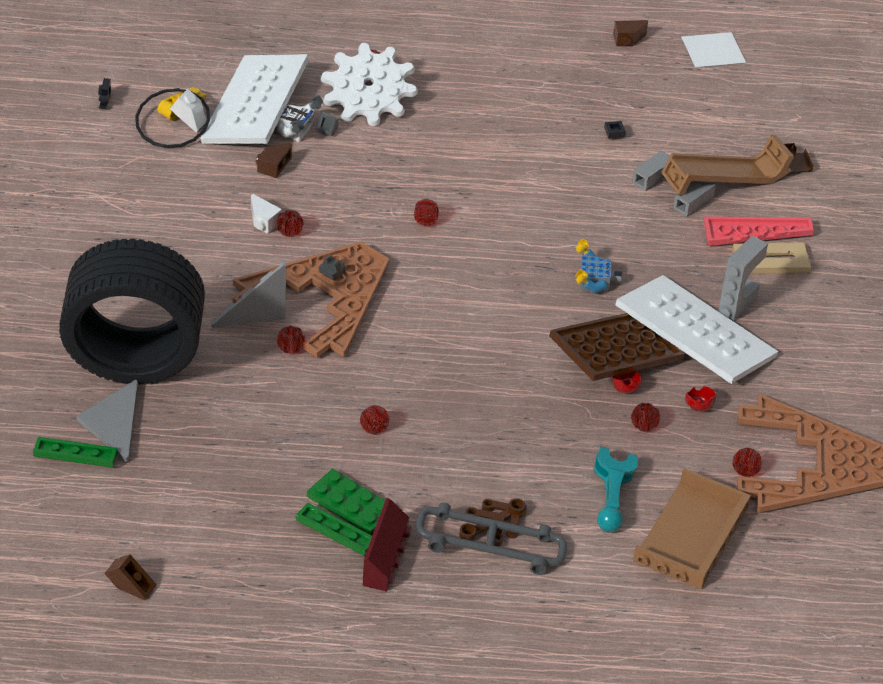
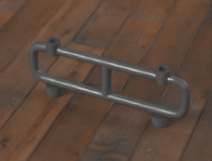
[416,503,567,575]

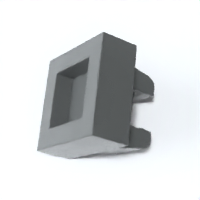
[316,112,339,136]
[319,254,345,280]

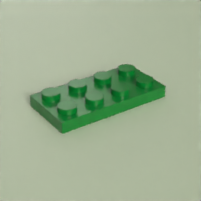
[307,468,385,535]

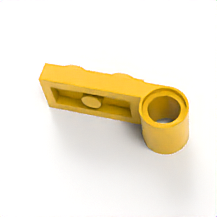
[157,87,206,121]

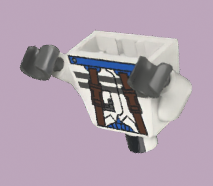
[276,95,323,142]

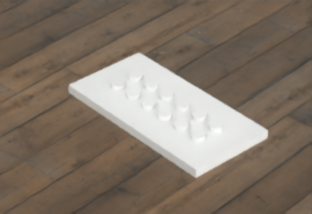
[200,54,309,144]
[615,275,779,384]

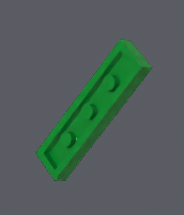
[33,437,118,468]
[296,502,372,556]

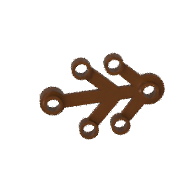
[459,498,527,547]

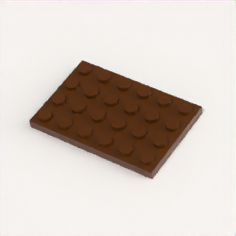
[549,313,685,381]

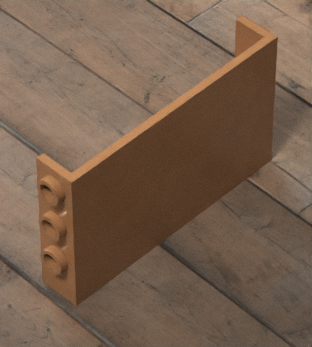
[633,468,751,590]

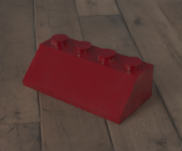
[362,498,412,592]

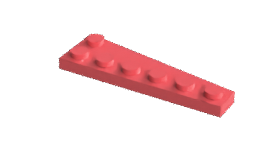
[703,216,814,246]

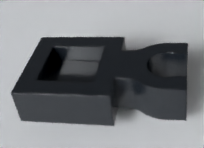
[98,78,111,109]

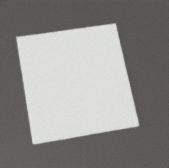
[681,32,746,67]

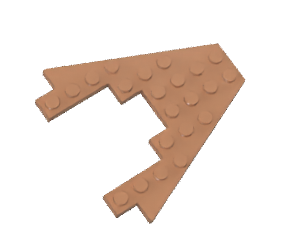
[233,241,389,358]
[737,394,883,513]

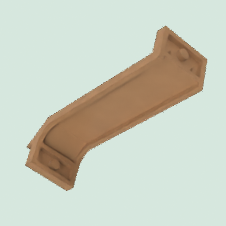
[662,135,794,195]

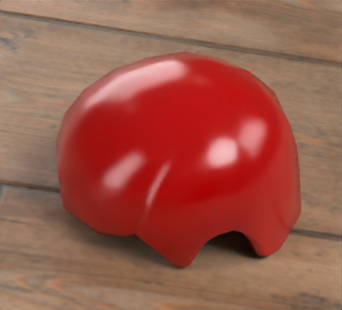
[611,371,642,393]
[685,386,717,412]

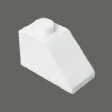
[170,89,206,133]
[251,194,282,234]

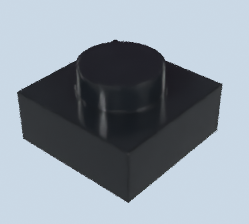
[604,121,626,139]

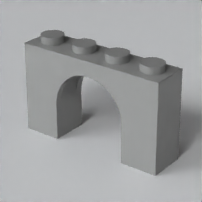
[632,151,716,217]
[718,235,768,322]

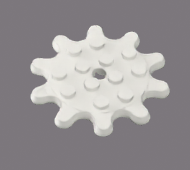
[321,43,418,127]

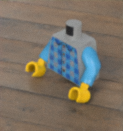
[575,239,622,294]

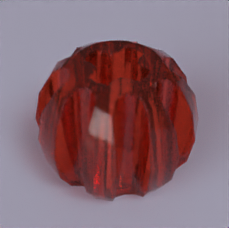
[414,199,439,226]
[276,210,304,237]
[277,325,305,354]
[631,403,660,432]
[360,405,390,435]
[732,448,762,477]

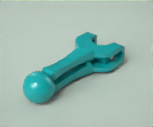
[594,446,638,533]

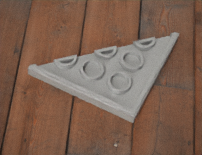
[212,261,286,327]
[76,380,138,463]

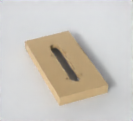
[732,242,811,274]

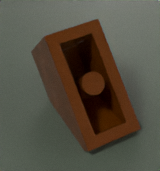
[613,20,648,46]
[256,143,292,178]
[104,554,157,600]

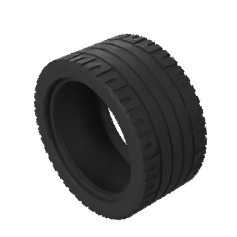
[59,239,205,384]

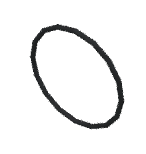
[135,88,210,148]

